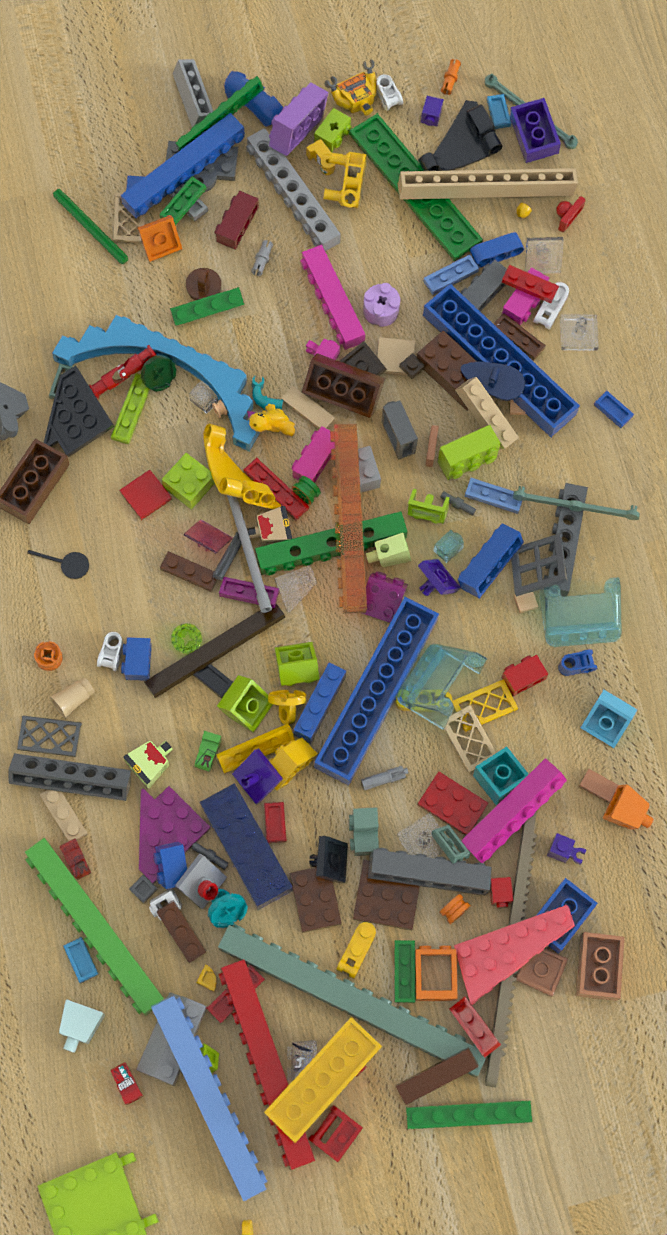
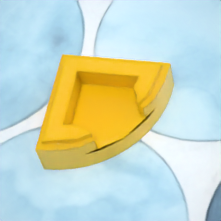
[196,964,217,992]

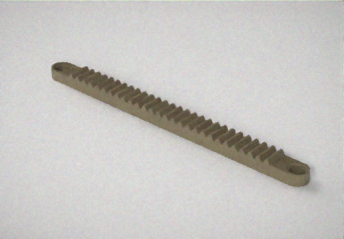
[485,811,537,1088]

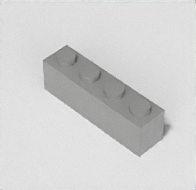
[173,59,213,127]

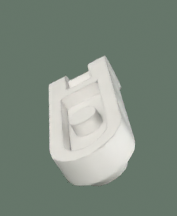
[533,282,569,330]

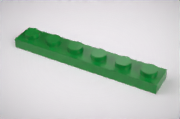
[176,76,264,151]
[406,1101,532,1130]

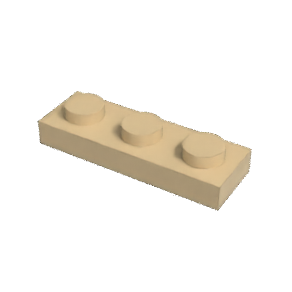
[39,790,88,845]

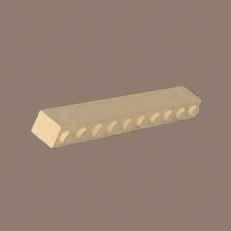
[398,168,578,199]

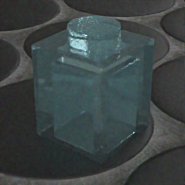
[433,530,464,563]

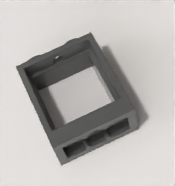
[381,400,418,460]

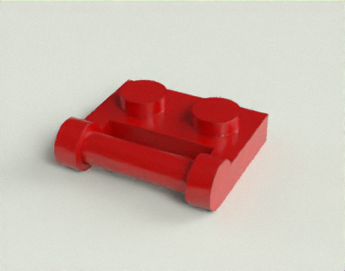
[308,1105,363,1163]

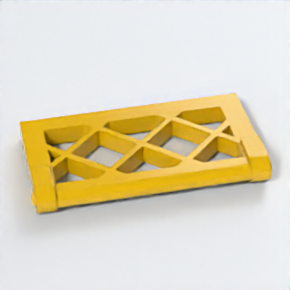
[451,679,518,732]

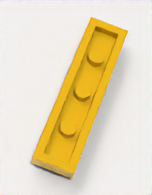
[216,723,295,774]

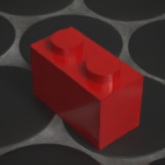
[501,655,548,696]

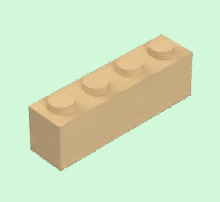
[455,377,519,450]

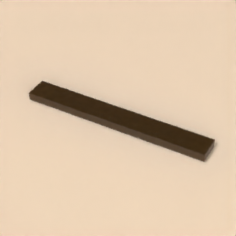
[144,604,285,698]

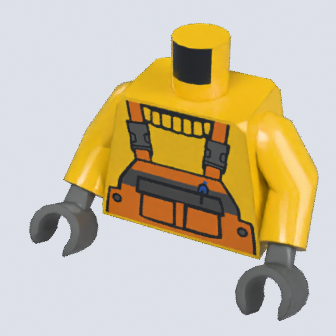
[325,59,377,116]

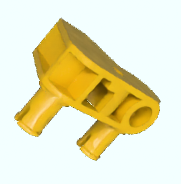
[323,152,366,208]

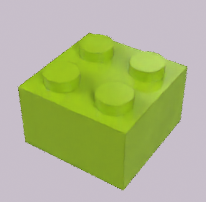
[162,453,215,510]

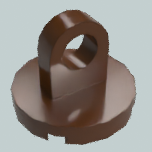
[186,268,222,301]

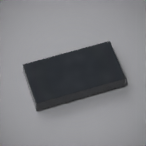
[193,664,233,699]

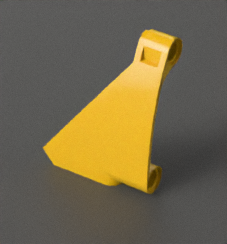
[203,423,282,509]

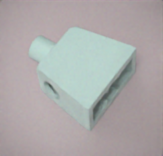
[59,999,105,1053]

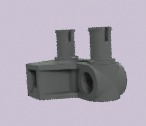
[0,382,29,441]

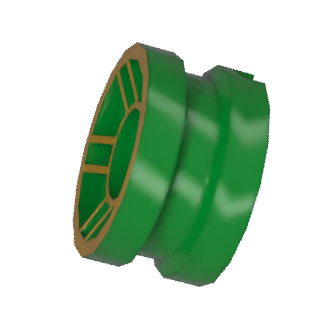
[292,476,321,505]

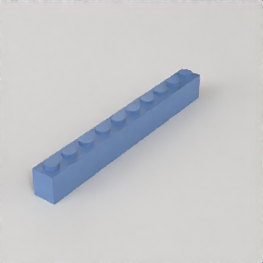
[151,994,268,1201]

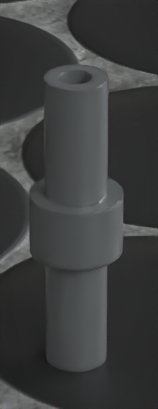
[440,491,476,516]
[191,842,229,870]

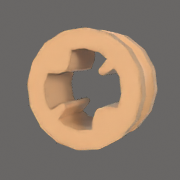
[212,399,227,418]

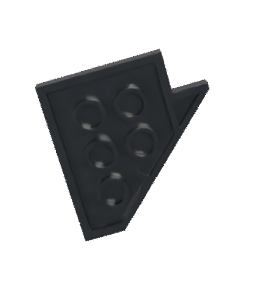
[44,365,115,457]

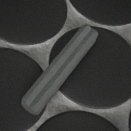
[213,532,242,580]

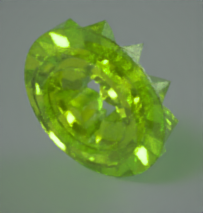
[171,623,202,654]

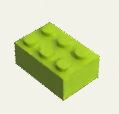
[437,425,501,480]

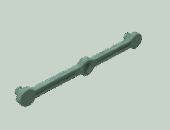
[485,74,578,149]
[513,486,640,520]

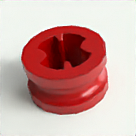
[198,880,218,901]

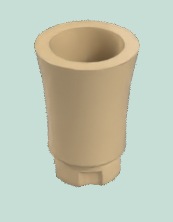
[49,678,95,719]

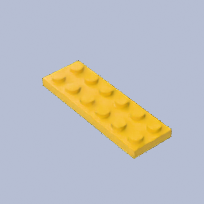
[264,1017,382,1143]

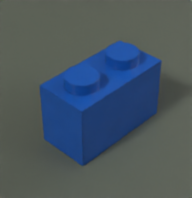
[121,637,152,681]
[153,842,187,889]

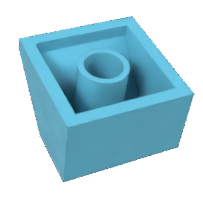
[581,690,637,748]

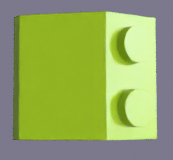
[275,642,320,686]
[217,675,273,733]

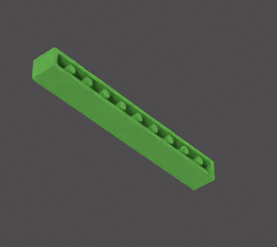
[25,838,164,1016]

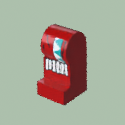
[110,1062,144,1105]

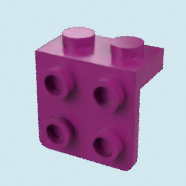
[359,571,408,623]

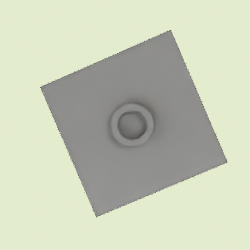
[175,854,227,909]

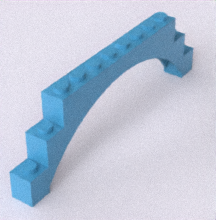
[52,315,260,452]

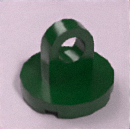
[141,355,176,392]

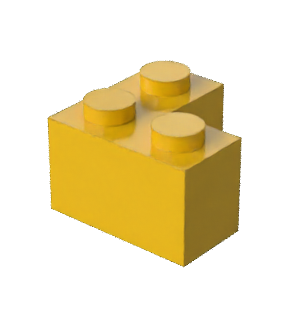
[269,737,318,790]

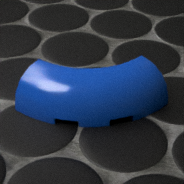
[224,71,283,127]

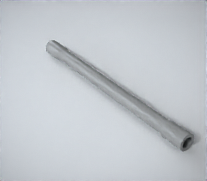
[227,495,272,613]

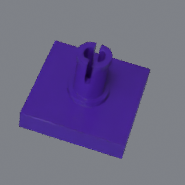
[418,559,461,596]
[232,748,283,804]

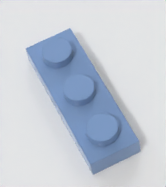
[423,255,479,295]
[464,478,522,514]

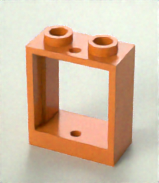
[415,946,458,1001]

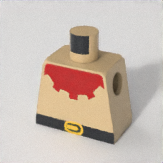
[247,506,292,546]

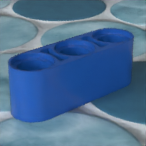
[470,232,524,268]

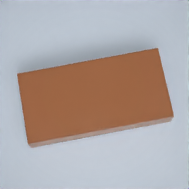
[425,425,439,467]
[579,769,619,803]

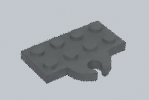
[166,141,238,192]

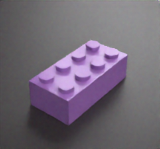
[269,82,329,156]

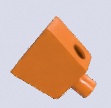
[603,784,653,830]

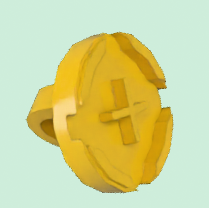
[268,690,307,725]

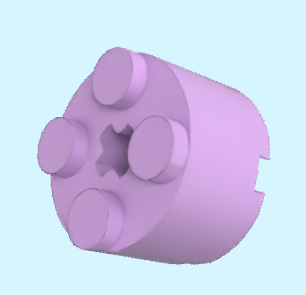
[363,283,400,327]

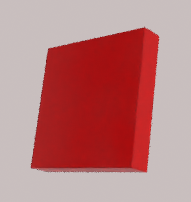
[119,470,172,520]

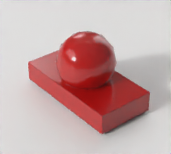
[556,196,586,232]

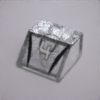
[287,1040,317,1082]

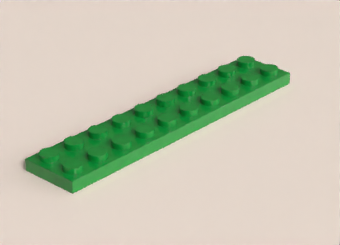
[349,113,483,261]

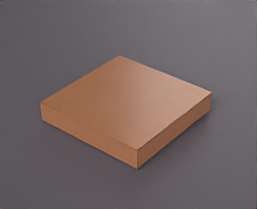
[516,948,568,997]

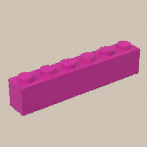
[300,245,365,350]
[461,758,567,863]

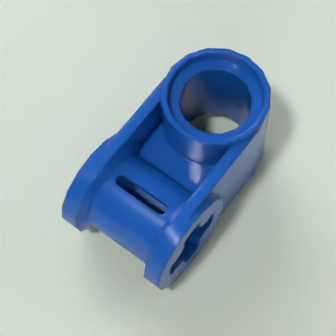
[558,649,598,676]

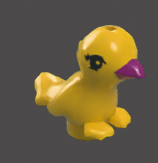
[247,403,295,436]

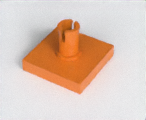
[138,215,182,262]

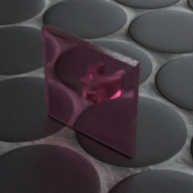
[184,519,233,554]

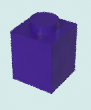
[421,96,444,127]

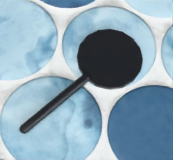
[27,550,89,579]

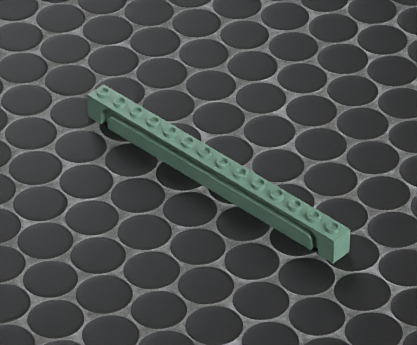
[218,925,487,1078]

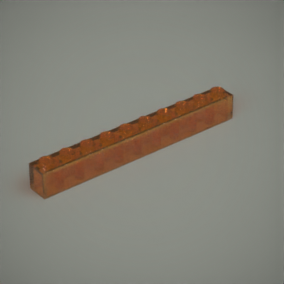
[330,424,367,614]

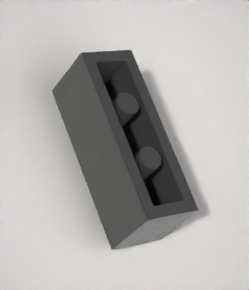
[461,260,507,312]

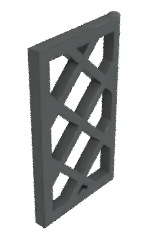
[17,716,82,757]

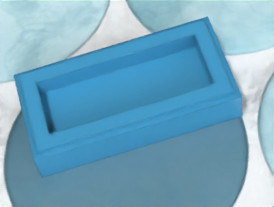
[486,94,511,129]
[63,937,99,984]

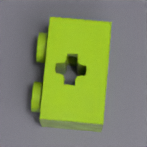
[314,108,352,152]

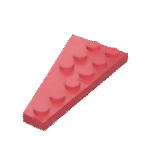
[454,905,575,1005]

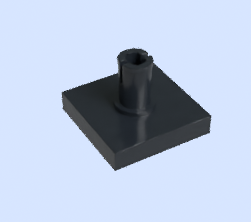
[309,836,348,883]

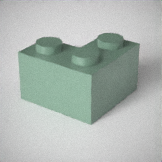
[348,807,379,856]

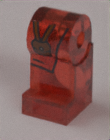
[59,838,91,880]

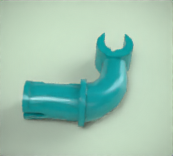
[252,375,283,410]

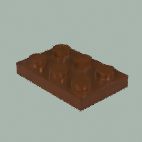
[290,867,342,933]

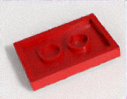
[417,771,489,836]

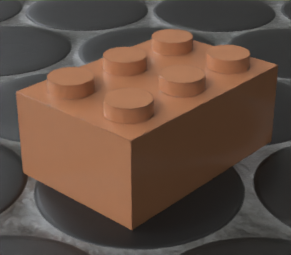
[576,932,625,1001]

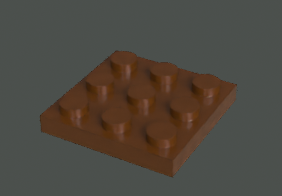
[353,859,420,931]

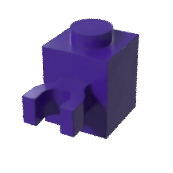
[547,833,586,865]

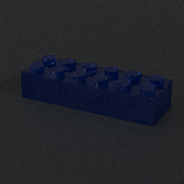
[200,783,293,910]

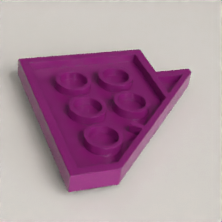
[139,786,211,884]

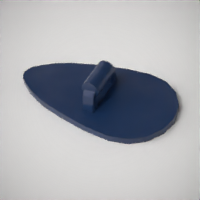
[461,362,525,401]

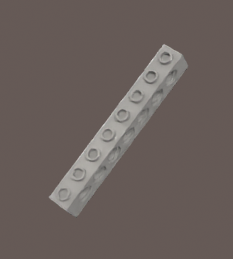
[246,128,341,251]

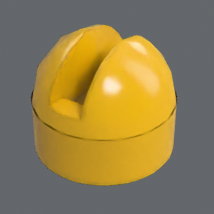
[516,203,532,218]

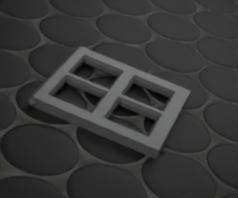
[511,533,567,597]

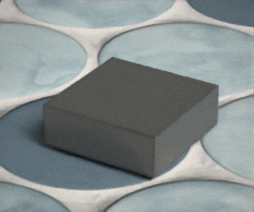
[129,875,158,904]

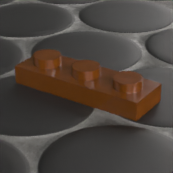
[494,313,546,361]
[160,551,218,592]
[156,900,206,963]

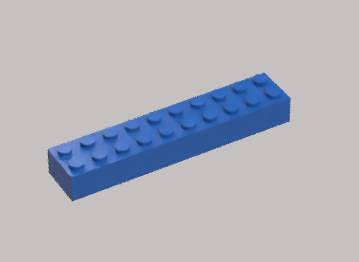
[423,284,580,437]
[314,597,439,786]

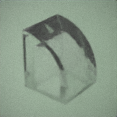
[189,380,218,414]

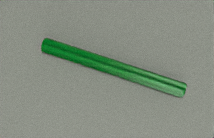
[53,188,128,264]

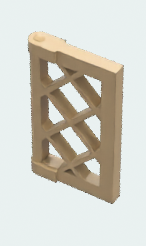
[113,192,146,243]
[440,705,497,773]

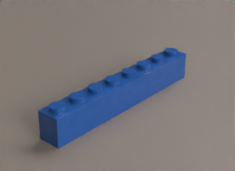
[121,113,245,218]

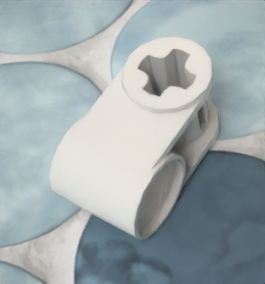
[377,74,403,111]
[97,632,124,671]

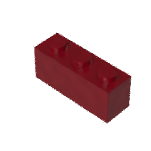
[214,190,259,250]

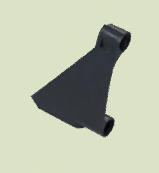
[418,100,503,171]

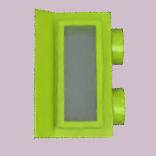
[407,489,450,524]

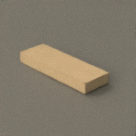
[281,386,335,429]

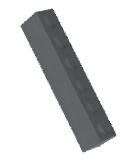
[368,848,492,896]

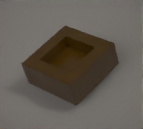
[399,353,425,379]

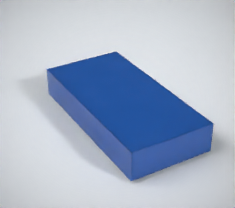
[594,391,634,428]

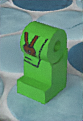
[194,731,222,772]

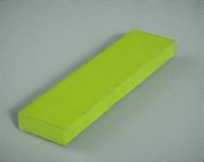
[111,373,150,445]

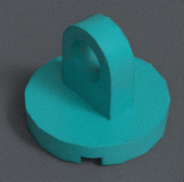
[208,889,248,928]

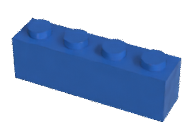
[457,523,524,599]
[293,662,346,744]

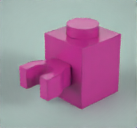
[306,339,340,360]

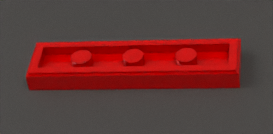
[243,457,309,521]

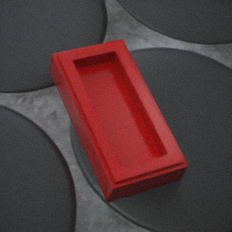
[264,802,287,844]

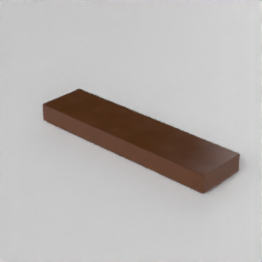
[396,1047,479,1105]

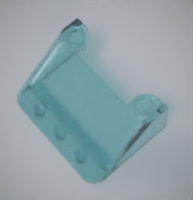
[539,577,622,647]
[397,644,487,730]

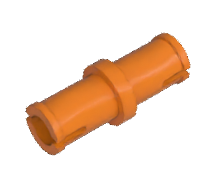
[441,59,461,95]

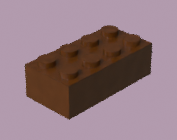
[417,330,477,411]
[301,353,386,418]
[0,438,70,524]

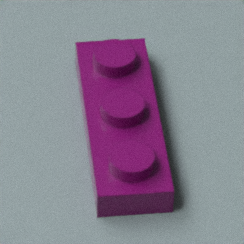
[219,577,279,608]

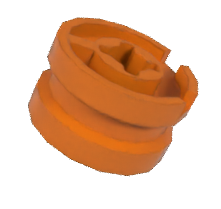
[34,641,63,671]
[439,894,471,925]

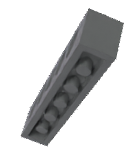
[543,483,588,598]
[8,753,131,801]

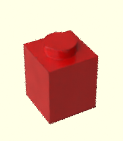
[490,877,513,909]

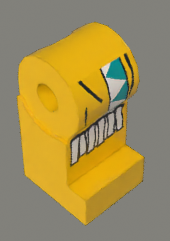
[306,139,336,175]

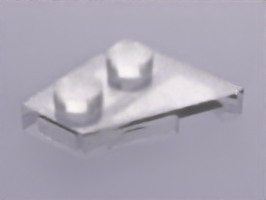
[274,565,317,613]

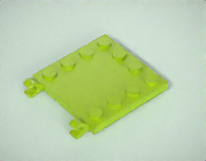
[37,1152,159,1235]

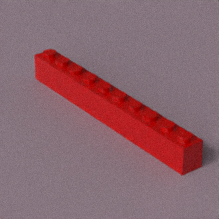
[218,959,315,1170]

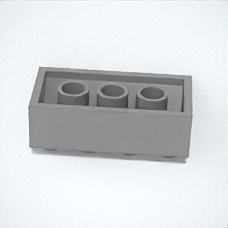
[136,993,207,1086]

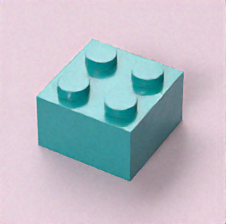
[473,746,529,806]

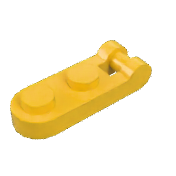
[336,922,376,979]

